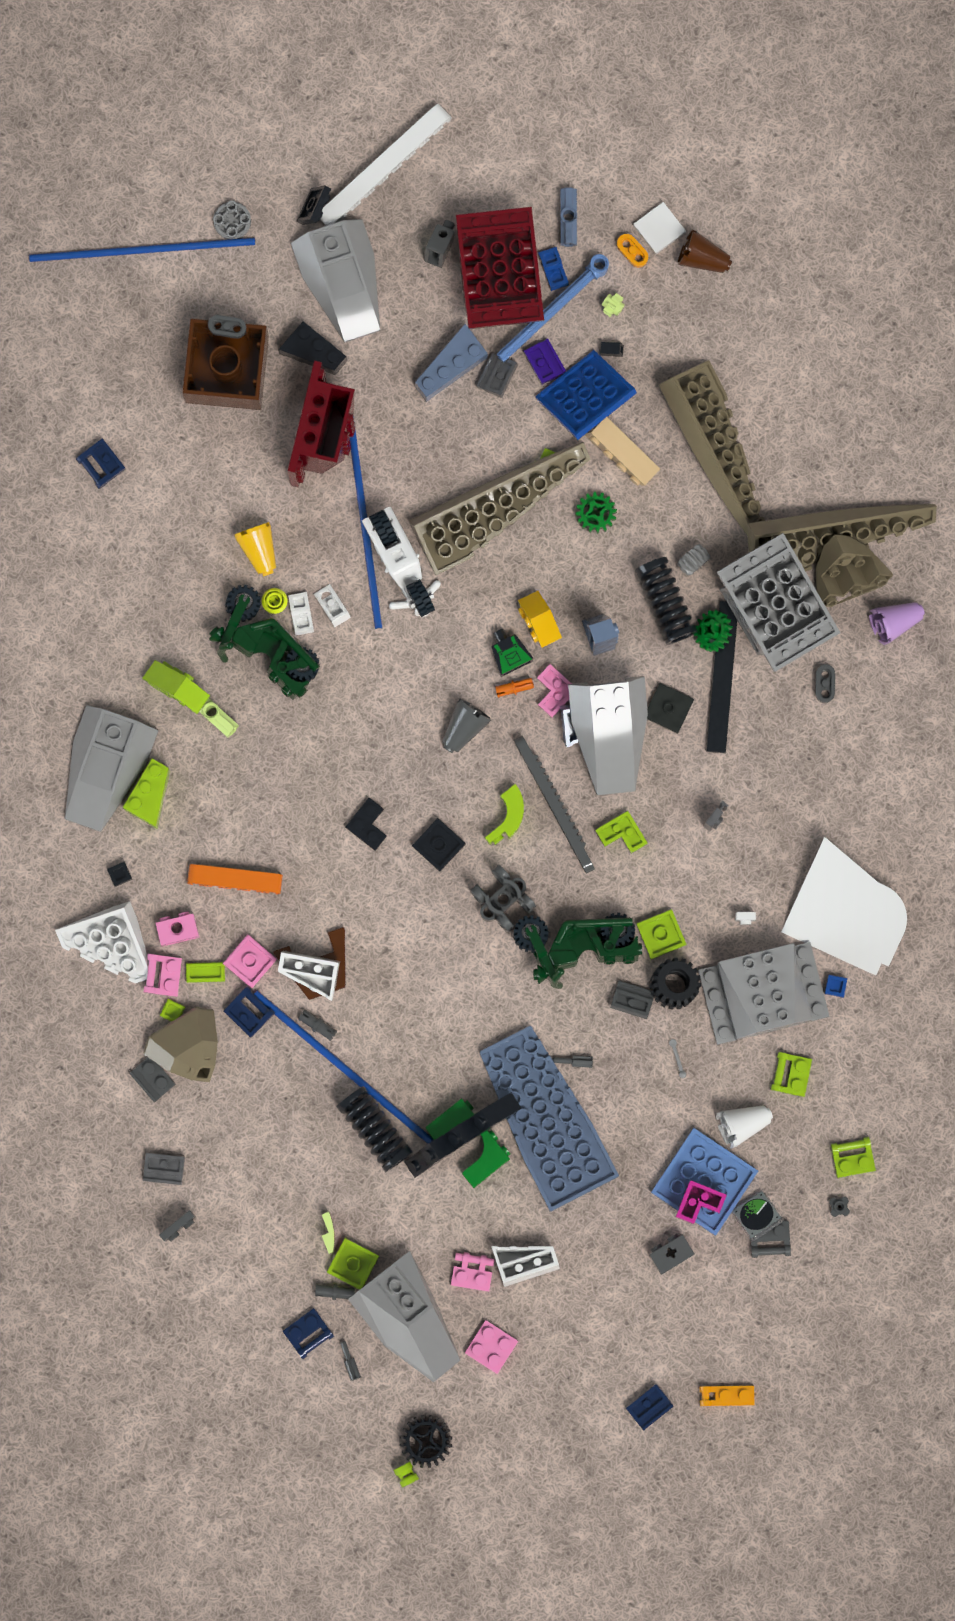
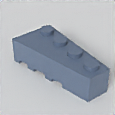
[415,324,488,402]
[582,614,619,656]

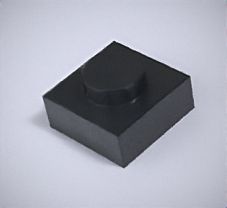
[107,861,133,887]

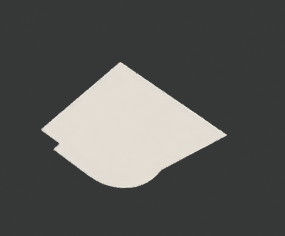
[781,837,907,975]

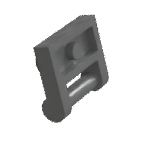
[751,1221,791,1258]

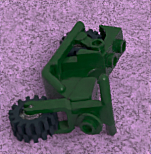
[209,585,320,700]
[513,912,642,989]

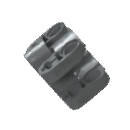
[470,865,536,933]

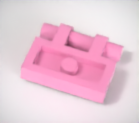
[451,1252,494,1292]

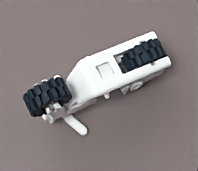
[362,507,441,617]

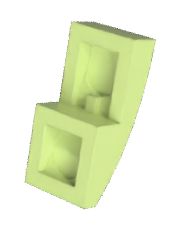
[322,1212,335,1254]

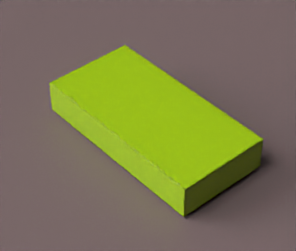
[186,962,225,983]

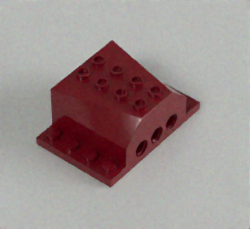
[456,207,544,329]
[288,361,356,488]

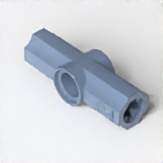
[560,188,577,247]

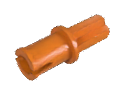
[495,678,534,698]

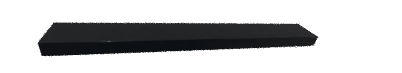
[707,601,737,754]

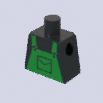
[491,629,533,677]

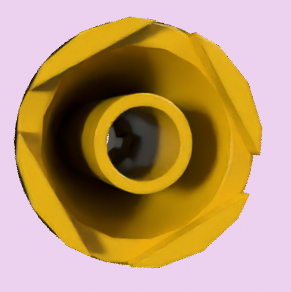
[234,522,276,577]

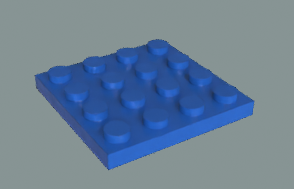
[535,350,637,440]

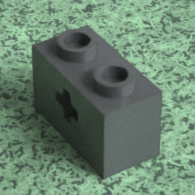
[649,1233,695,1275]

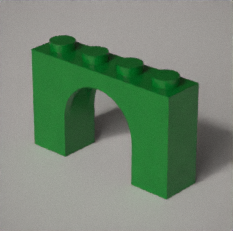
[425,1098,510,1189]

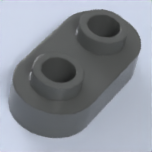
[208,315,247,338]
[815,664,835,703]

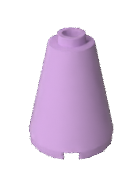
[869,602,925,645]

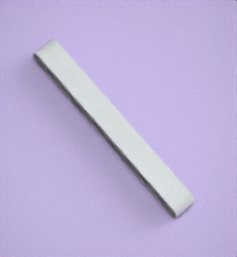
[320,104,452,226]

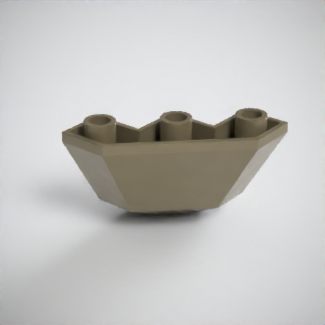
[816,535,893,607]
[143,1007,218,1082]

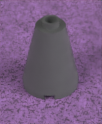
[442,698,491,753]

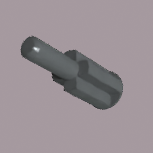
[553,1055,593,1068]
[340,1341,361,1381]

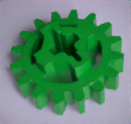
[576,492,617,534]
[694,610,733,652]

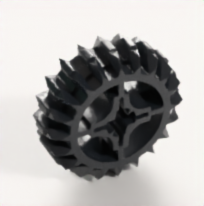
[400,1415,452,1468]

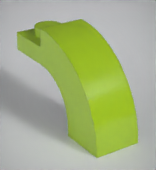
[485,784,524,845]

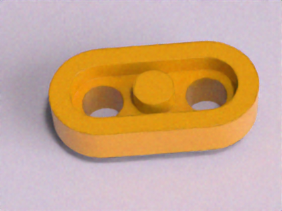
[617,234,648,268]

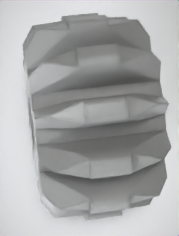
[677,544,710,576]

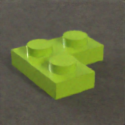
[595,811,648,854]

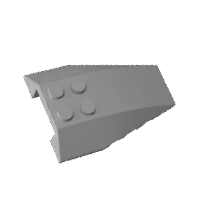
[568,676,648,795]

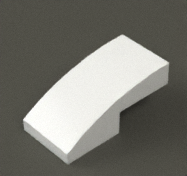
[288,592,314,636]

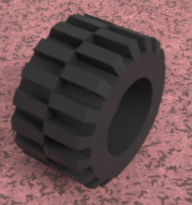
[650,958,701,1010]

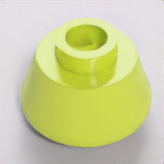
[261,588,288,614]

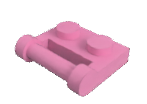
[143,954,182,997]

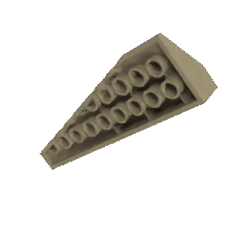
[409,442,591,575]
[747,504,937,572]

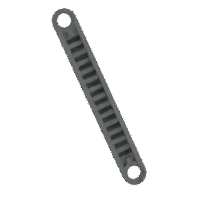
[514,736,595,874]

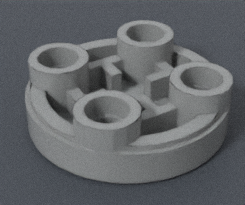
[213,201,251,239]

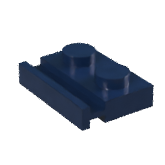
[626,1384,674,1431]

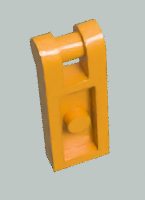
[699,1386,755,1406]

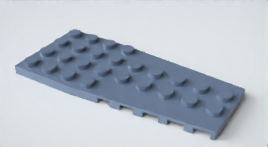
[480,1026,619,1212]

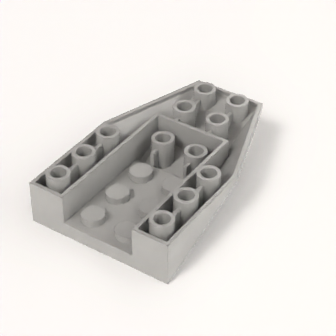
[348,1251,460,1382]

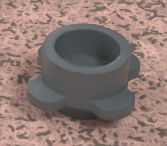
[829,1197,850,1217]

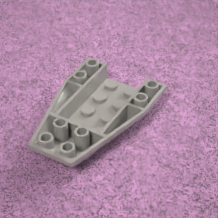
[291,219,380,343]
[65,705,158,832]

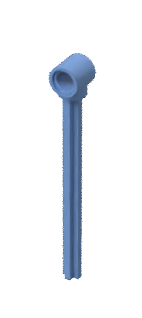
[496,254,609,362]

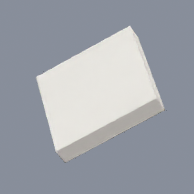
[633,202,686,254]

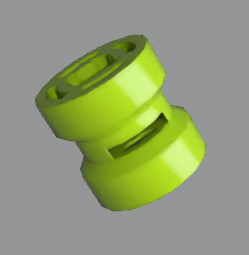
[393,1462,419,1488]

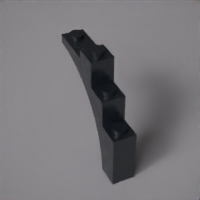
[405,1092,522,1178]

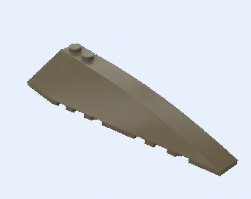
[659,360,765,536]

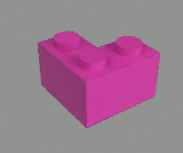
[675,1180,727,1224]

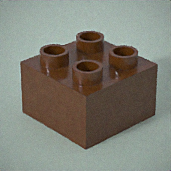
[183,319,269,410]

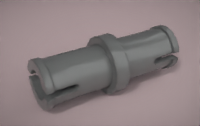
[298,1010,337,1041]
[315,1284,355,1300]

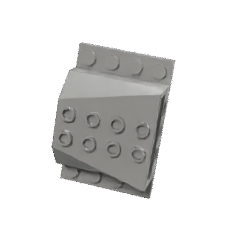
[716,533,840,672]
[698,942,830,1045]

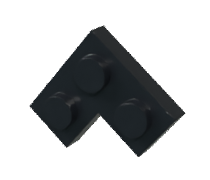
[345,798,387,851]

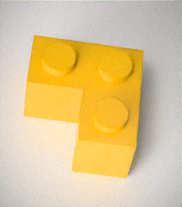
[518,591,562,648]

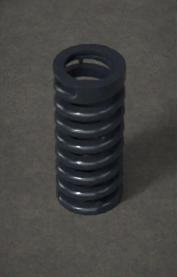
[635,557,698,645]
[336,1086,413,1173]

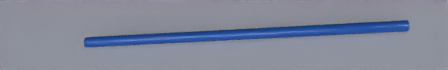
[29,238,255,262]
[350,416,382,629]
[254,990,434,1144]

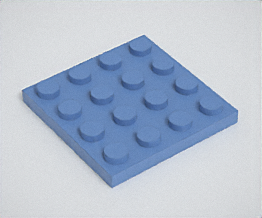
[651,1128,758,1236]

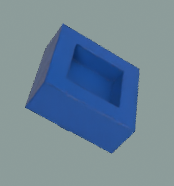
[825,975,847,998]

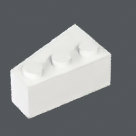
[278,951,340,1001]
[491,1246,560,1287]

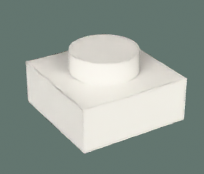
[736,912,756,925]

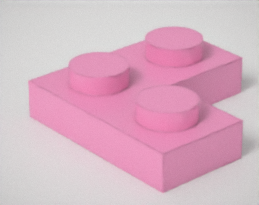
[537,664,572,718]

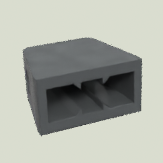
[424,220,455,268]

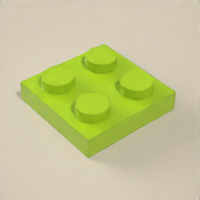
[636,909,687,960]
[327,1238,379,1290]

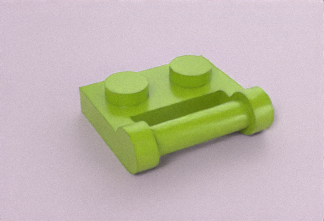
[771,1052,812,1097]
[831,1137,876,1178]

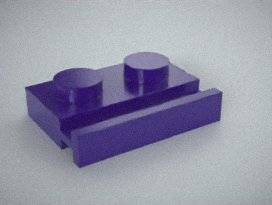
[524,338,566,385]

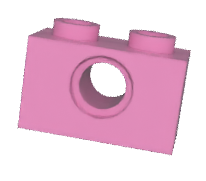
[156,912,200,947]

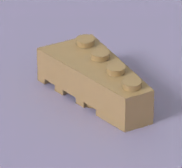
[585,417,660,486]

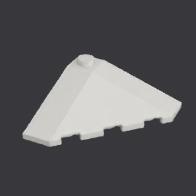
[55,901,149,983]

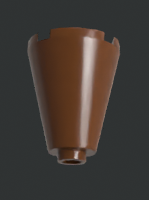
[677,229,732,273]

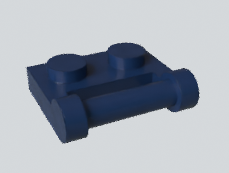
[76,438,126,489]
[224,986,275,1038]
[283,1308,335,1359]

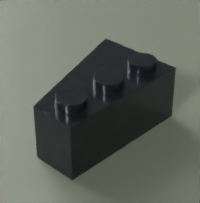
[279,321,347,375]

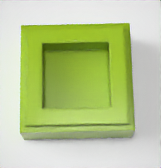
[160,999,186,1022]

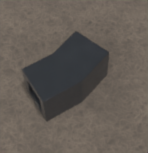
[600,342,624,357]

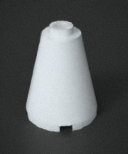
[716,1105,773,1149]

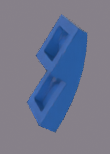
[538,247,569,291]

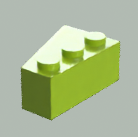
[142,660,210,714]
[123,758,170,829]

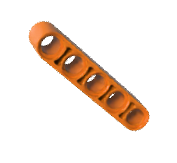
[187,864,283,894]

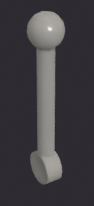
[669,1039,687,1078]

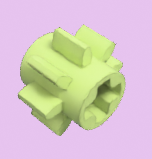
[602,293,625,317]

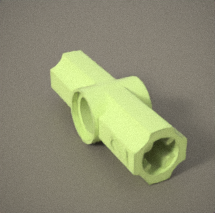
[199,698,239,738]

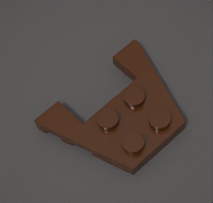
[273,927,346,1000]

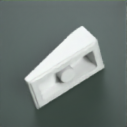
[314,584,351,627]

